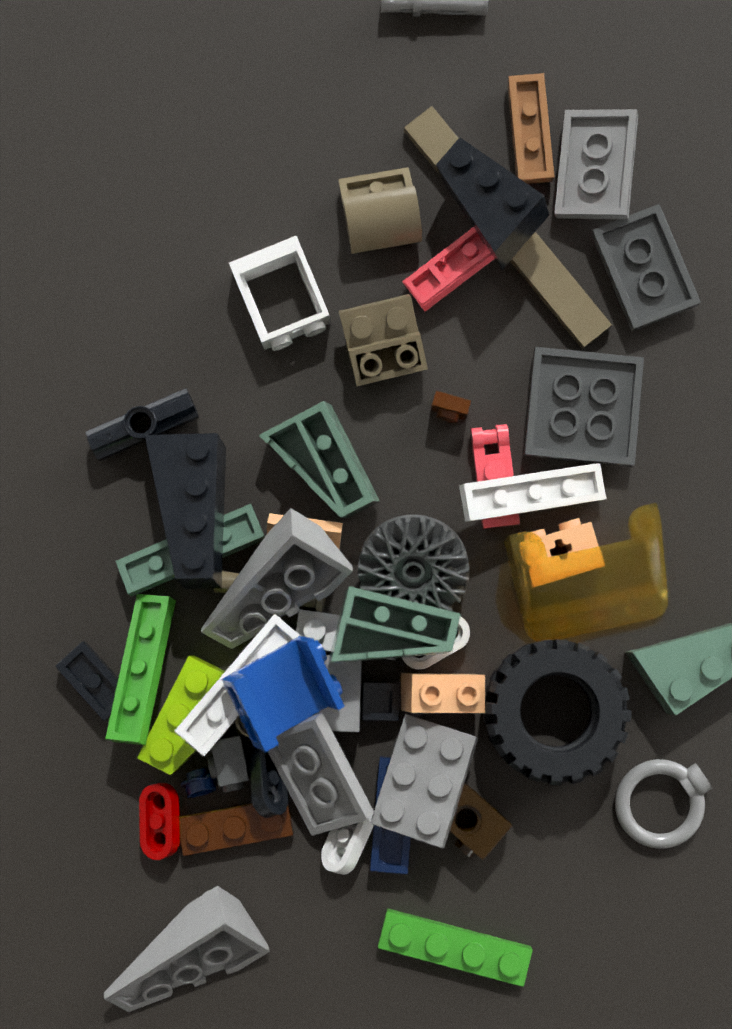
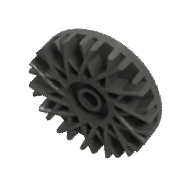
[358,515,469,611]

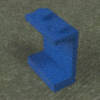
[222,636,345,752]

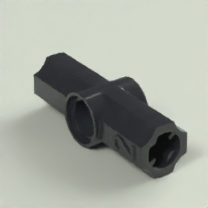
[86,388,200,461]

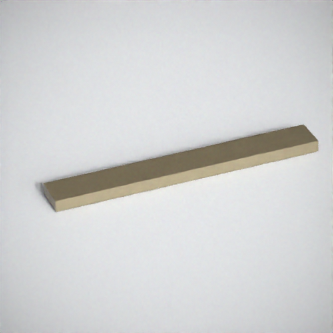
[404,106,612,349]

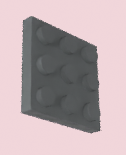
[524,347,644,467]

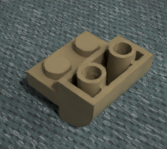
[338,167,422,254]
[339,294,428,386]

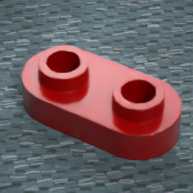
[139,782,180,860]

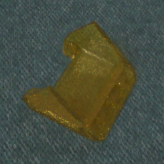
[504,503,668,642]

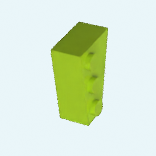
[137,656,225,775]

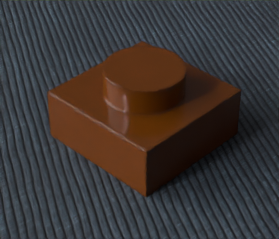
[430,391,471,423]

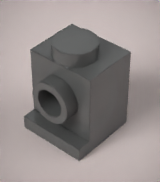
[208,734,250,792]

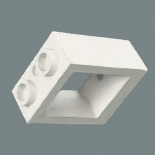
[229,236,331,351]

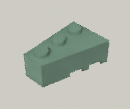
[259,401,380,518]
[328,586,460,664]
[625,623,732,716]

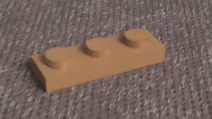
[507,73,554,184]

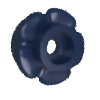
[181,768,216,798]

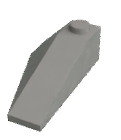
[201,508,353,649]
[104,886,270,1012]

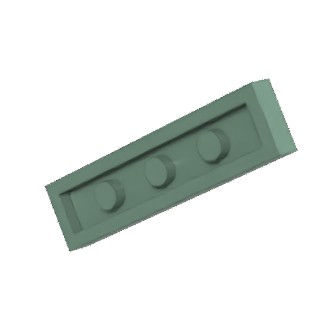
[115,504,265,597]

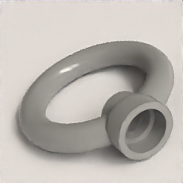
[615,759,713,849]

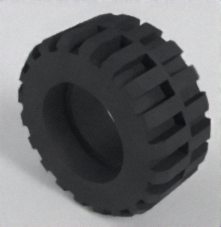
[483,639,631,785]

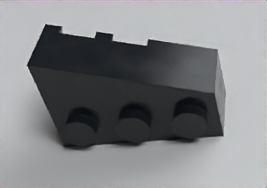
[436,137,550,270]

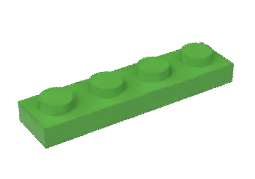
[105,594,176,745]
[378,908,533,987]

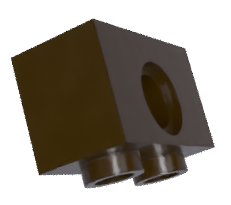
[450,782,513,860]

